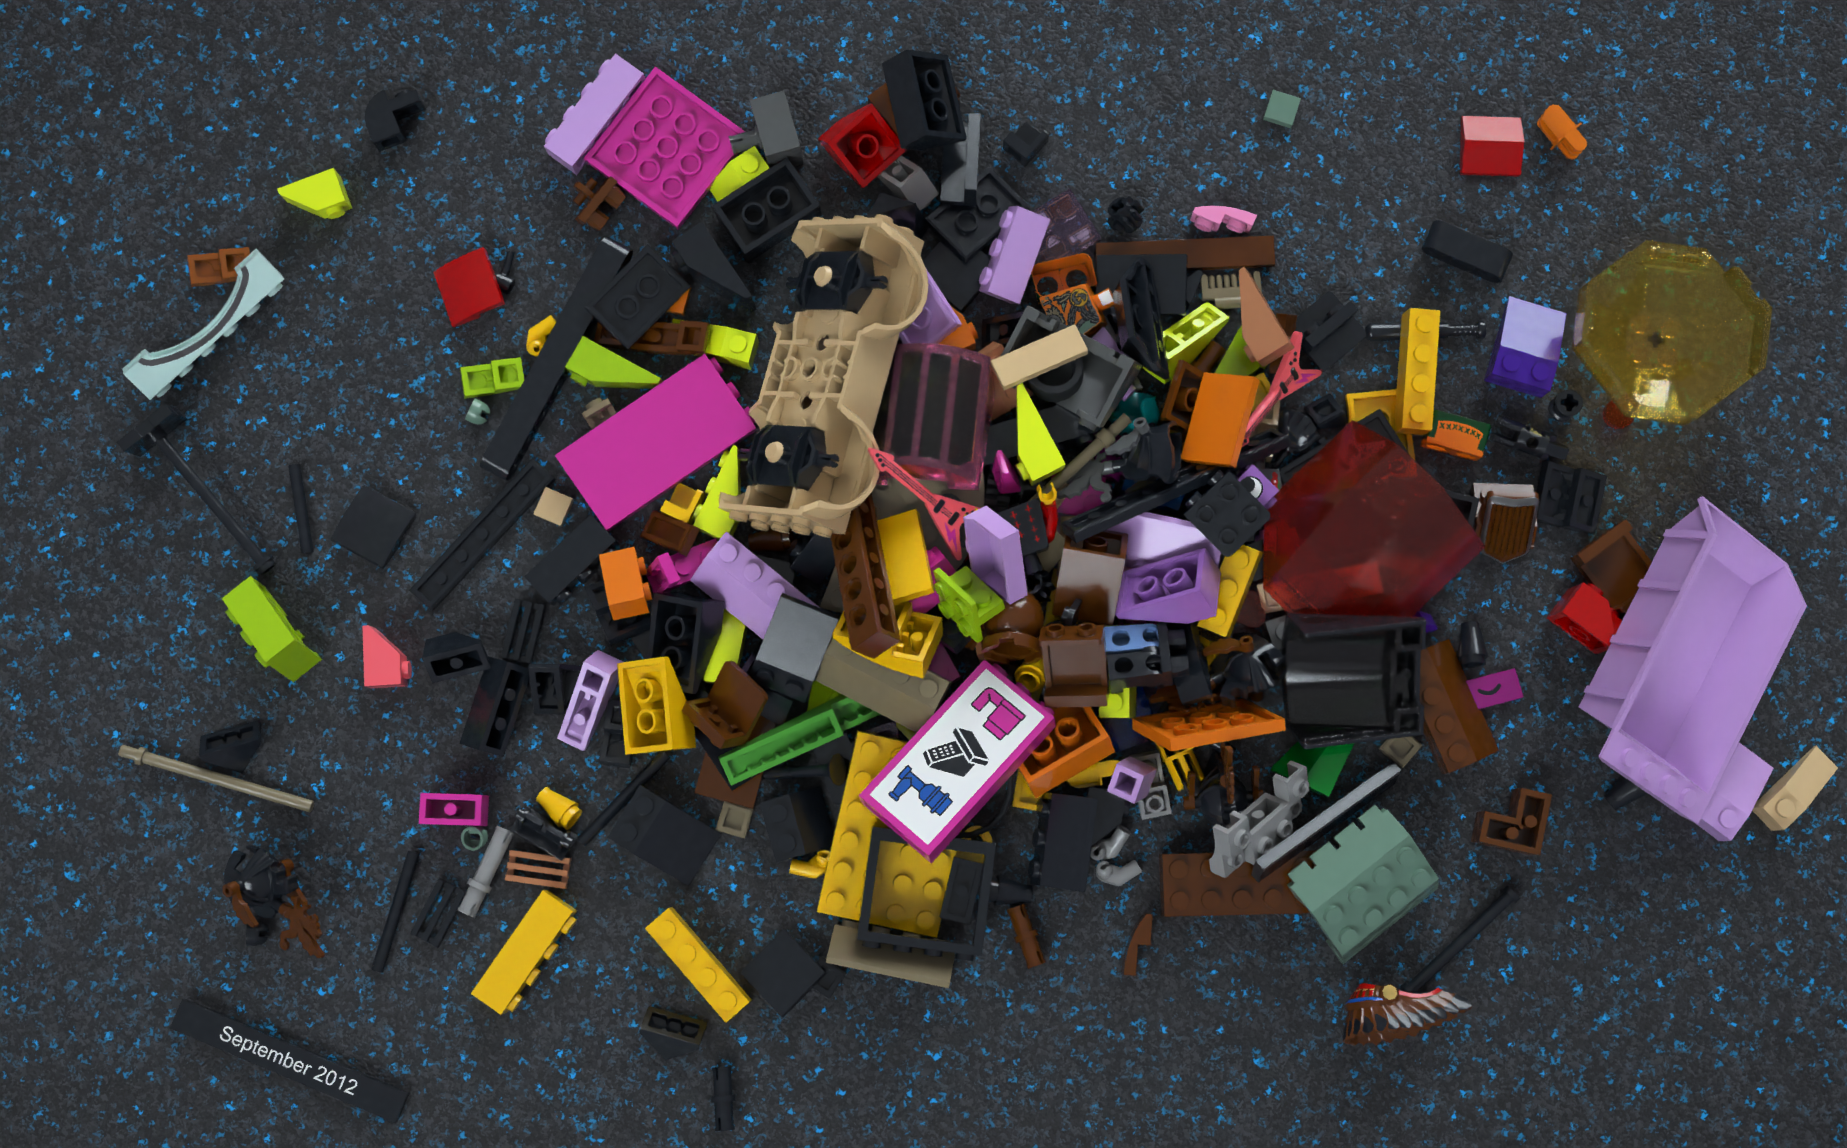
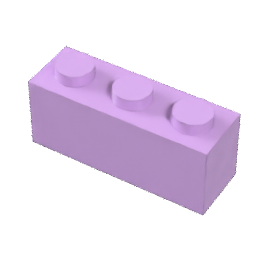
[979,206,1050,304]

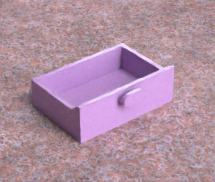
[963,506,1028,604]

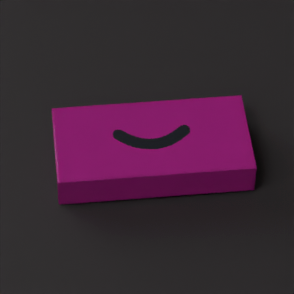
[1466,668,1524,709]

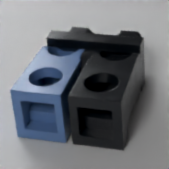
[1104,622,1189,694]

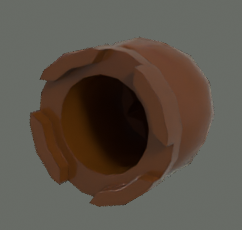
[981,592,1044,665]

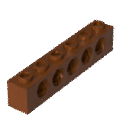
[830,493,901,659]

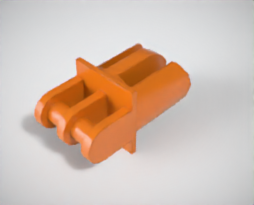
[1537,104,1587,160]

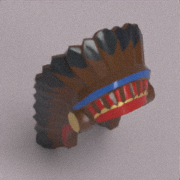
[1343,983,1472,1046]

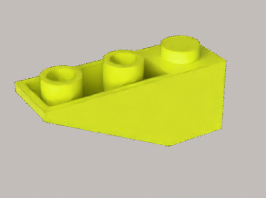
[692,445,741,540]

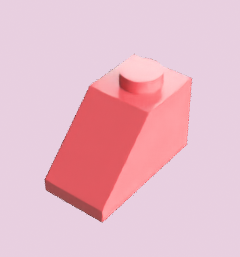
[362,625,412,688]

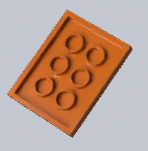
[1132,698,1286,751]

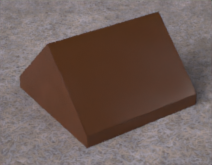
[1157,360,1204,435]

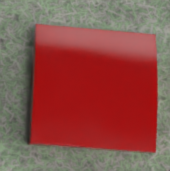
[433,247,505,327]

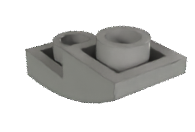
[1128,750,1172,820]

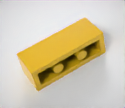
[1197,544,1264,637]

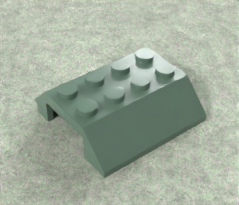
[1287,805,1439,964]

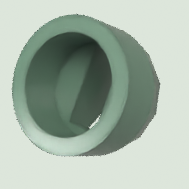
[465,398,491,425]
[461,826,488,851]

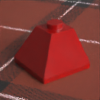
[818,103,907,188]

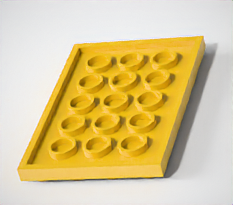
[817,731,962,938]

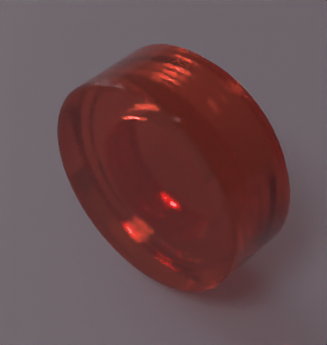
[1603,398,1636,429]

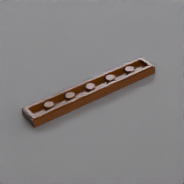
[1095,235,1275,274]

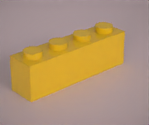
[1394,308,1440,435]
[471,890,577,1015]
[645,907,752,1023]

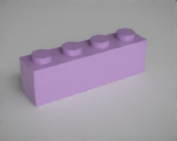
[544,53,646,175]

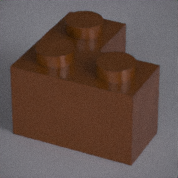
[1471,788,1552,855]

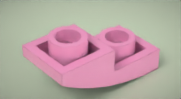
[1190,206,1257,234]

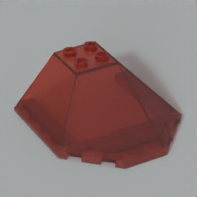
[1263,420,1485,633]

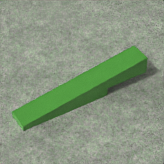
[718,694,880,785]

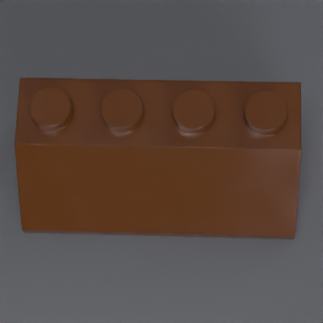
[1396,639,1499,774]

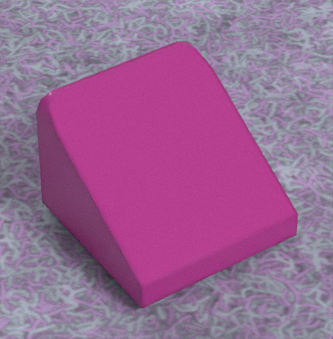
[992,450,1021,494]

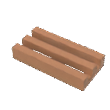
[505,850,572,889]

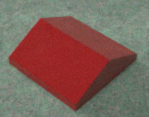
[1460,116,1524,177]

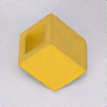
[660,483,706,525]

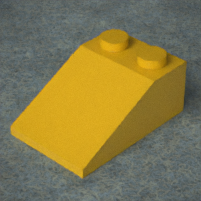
[617,656,696,755]

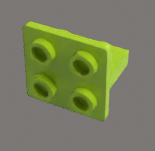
[933,566,1005,643]

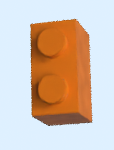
[599,547,653,621]

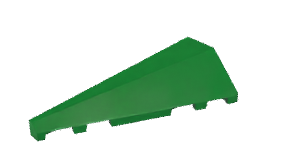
[1270,658,1389,798]

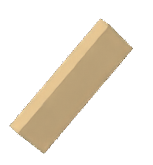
[991,324,1088,391]

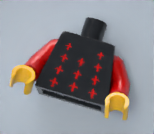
[964,482,1059,577]

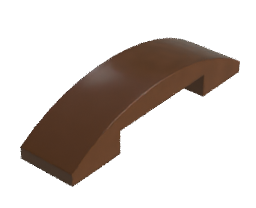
[594,320,710,355]

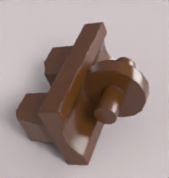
[573,176,626,231]

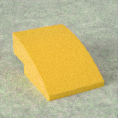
[832,601,943,679]

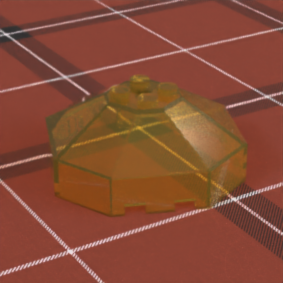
[1572,240,1772,426]

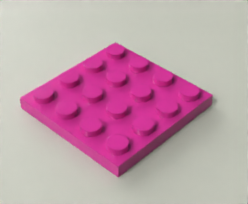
[584,67,745,230]

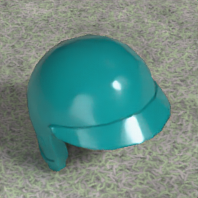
[1108,392,1160,436]

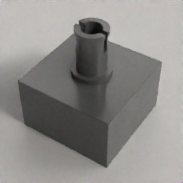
[729,90,804,168]

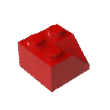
[1547,582,1622,654]

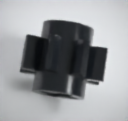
[1106,196,1144,235]
[1025,571,1056,603]

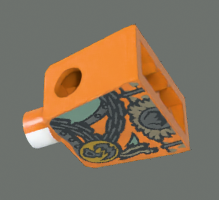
[1039,284,1114,337]

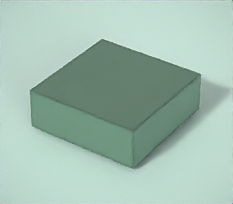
[1263,90,1301,128]

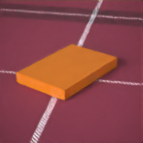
[1181,372,1260,468]

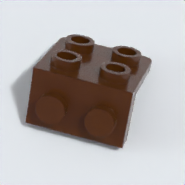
[682,660,768,749]

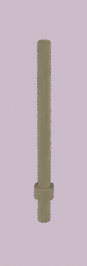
[1027,413,1132,504]

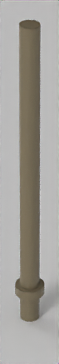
[118,745,314,812]

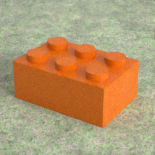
[1018,707,1115,798]

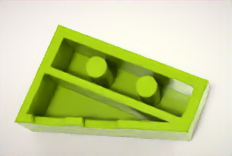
[222,576,322,682]

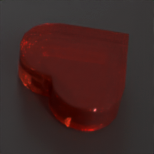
[1236,589,1266,629]

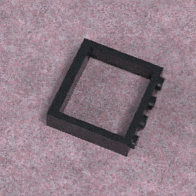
[856,826,996,961]

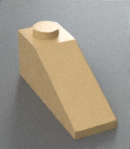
[1752,746,1838,831]

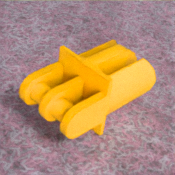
[1155,743,1205,791]
[1066,760,1120,788]

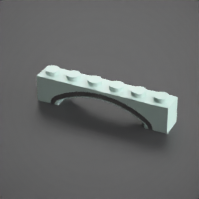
[122,249,284,400]

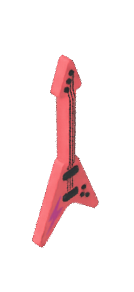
[1242,331,1322,447]
[868,447,980,560]

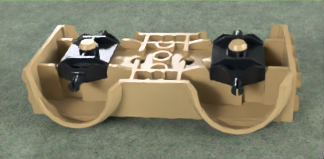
[718,214,929,538]

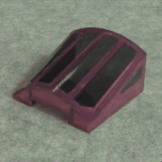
[873,343,995,490]

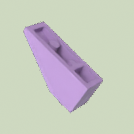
[557,650,623,751]

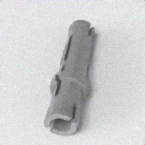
[457,826,515,918]

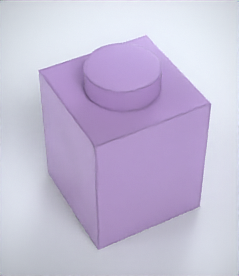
[1107,756,1157,804]

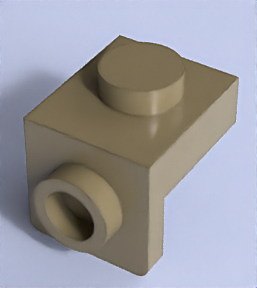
[582,398,617,430]

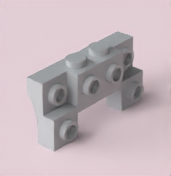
[1209,761,1309,878]

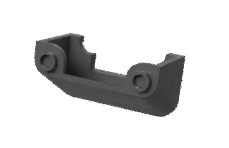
[993,305,1143,431]

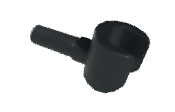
[496,251,515,294]

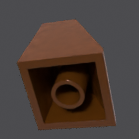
[1052,530,1128,626]

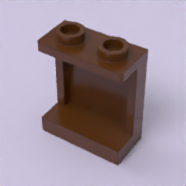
[1570,519,1652,614]
[1038,623,1110,708]

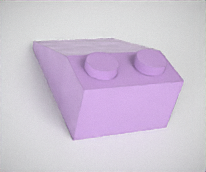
[1697,743,1774,841]

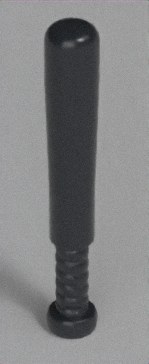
[1365,321,1486,341]

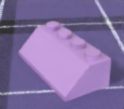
[1107,512,1224,569]
[690,532,820,639]

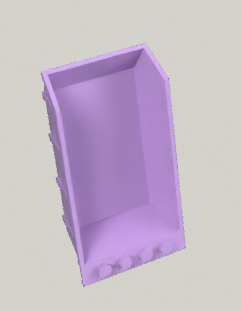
[1579,496,1807,824]

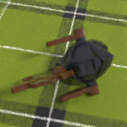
[1149,632,1287,713]
[1182,742,1263,828]
[222,845,325,958]

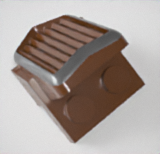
[1470,483,1539,564]

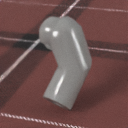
[1090,825,1131,861]
[1096,860,1142,886]

